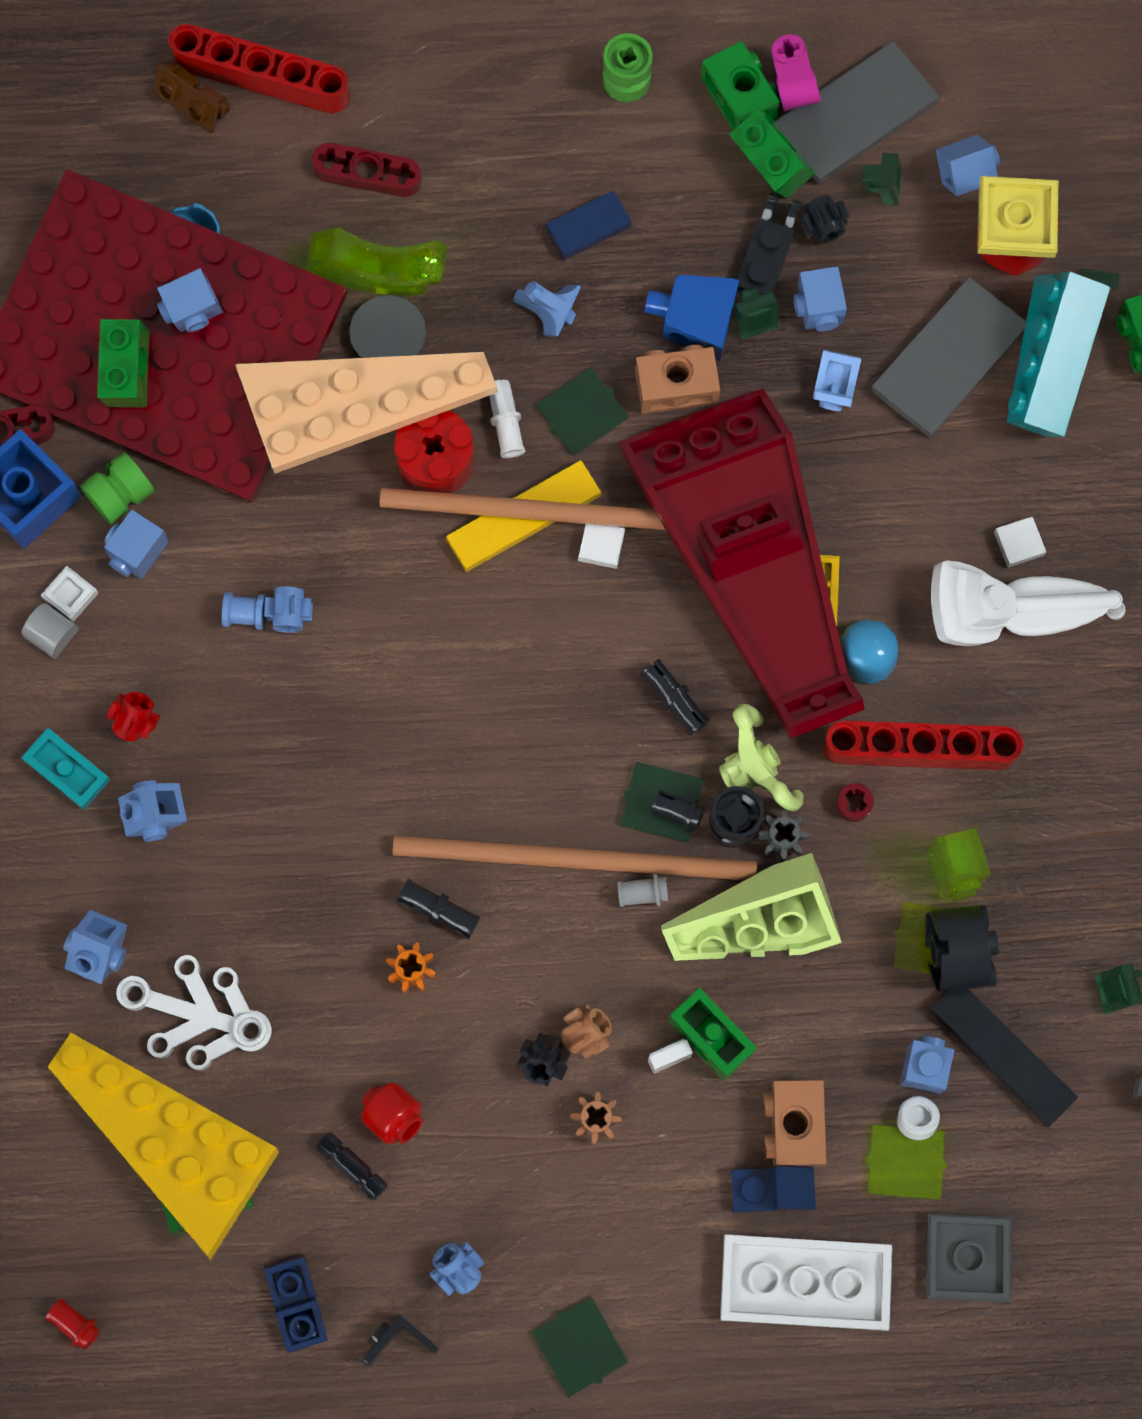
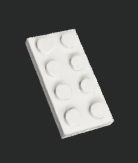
[720,1235,892,1331]

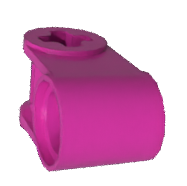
[772,34,821,112]

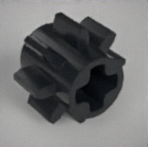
[800,195,850,244]
[517,1033,571,1086]

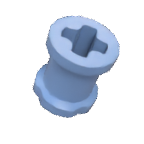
[222,592,266,630]

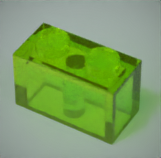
[926,827,991,902]

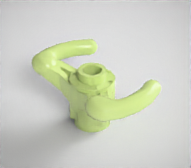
[719,704,804,811]

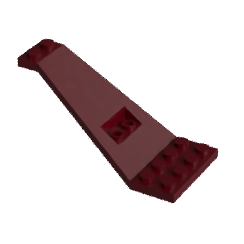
[619,388,865,738]

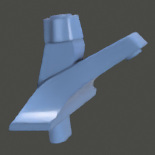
[513,281,581,336]

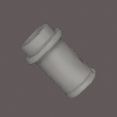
[617,874,669,907]

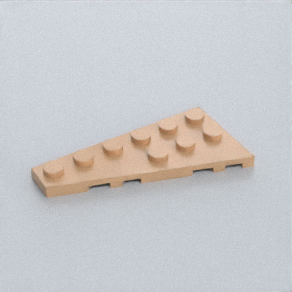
[235,352,498,474]

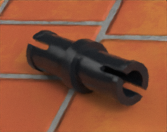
[640,658,710,736]
[397,879,481,940]

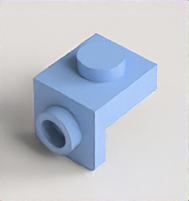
[813,349,861,411]

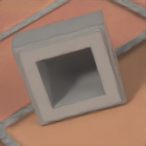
[22,603,79,660]

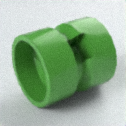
[602,33,653,102]
[79,452,155,525]

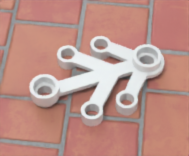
[116,955,272,1071]

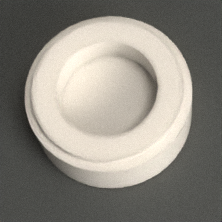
[897,1096,940,1140]

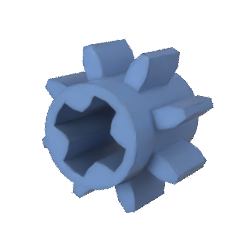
[264,587,313,633]
[430,1241,484,1296]

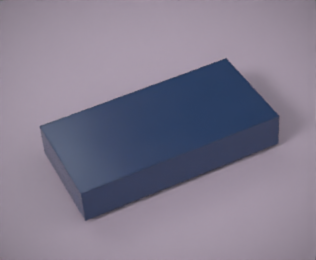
[546,190,632,260]

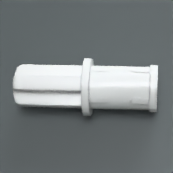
[489,380,525,458]

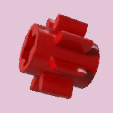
[106,691,160,741]

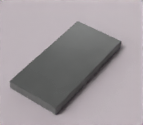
[775,41,940,185]
[871,277,1026,439]

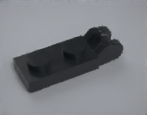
[737,192,801,302]

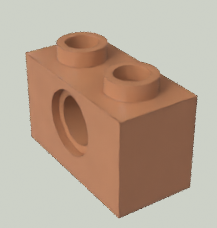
[635,345,720,414]
[764,1080,827,1168]

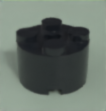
[924,905,999,992]

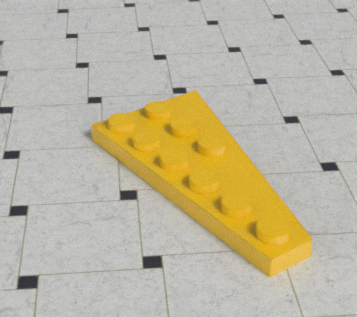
[48,1033,279,1260]

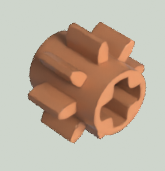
[561,1004,612,1059]
[570,1092,622,1145]

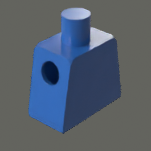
[644,275,739,361]

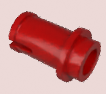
[45,1298,101,1350]

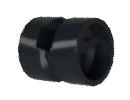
[708,786,764,848]

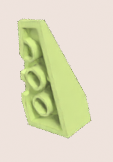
[661,853,842,961]

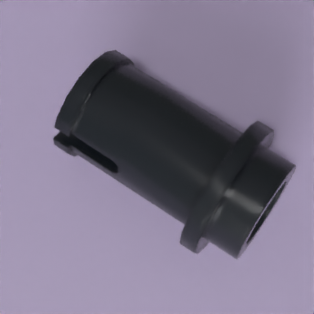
[651,789,705,831]

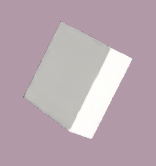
[994,516,1046,568]
[578,524,625,569]
[41,566,98,622]
[648,1039,693,1074]

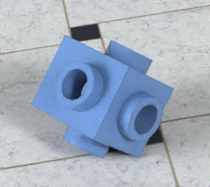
[118,780,187,842]
[63,910,127,984]

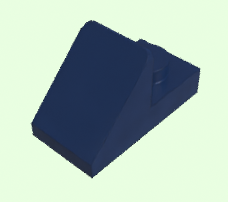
[731,1166,816,1213]

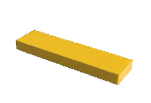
[446,460,601,572]

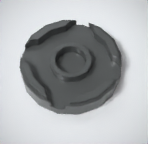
[349,295,427,358]

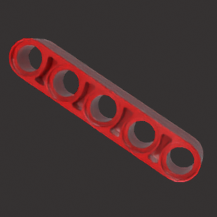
[169,24,350,114]
[822,720,1024,770]

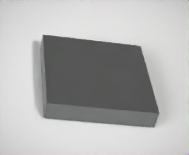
[925,1214,1012,1303]

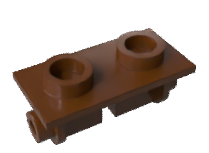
[153,63,231,134]

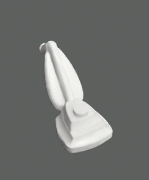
[931,560,1126,646]

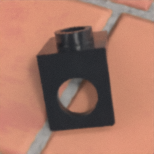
[363,1315,440,1366]

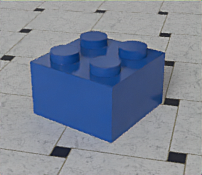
[0,429,82,549]

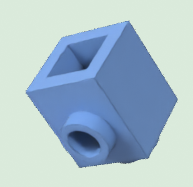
[936,134,1000,196]
[794,267,847,331]
[157,268,223,332]
[104,509,169,579]
[899,1036,954,1095]

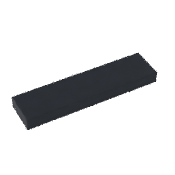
[929,989,1078,1128]

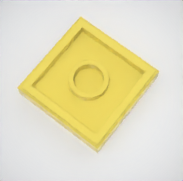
[977,176,1059,258]

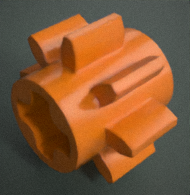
[386,942,436,994]

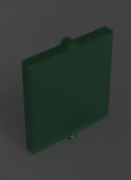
[536,367,629,456]
[620,762,704,843]
[532,1297,628,1398]

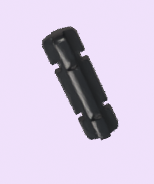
[316,1132,387,1200]

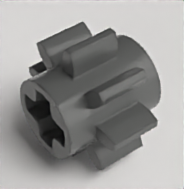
[758,809,809,862]

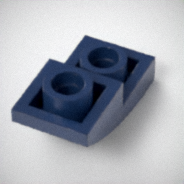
[264,1254,328,1353]

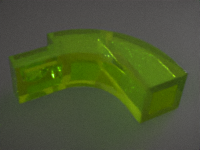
[305,227,448,296]

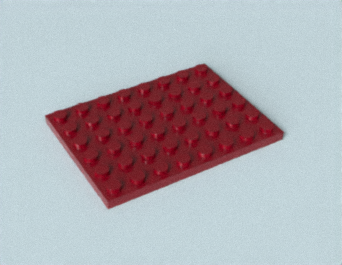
[0,169,349,503]

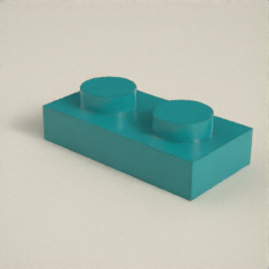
[21,728,111,811]

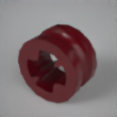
[836,783,874,822]

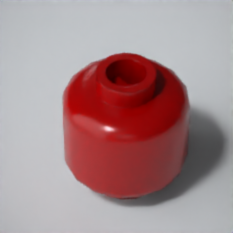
[361,1082,423,1145]

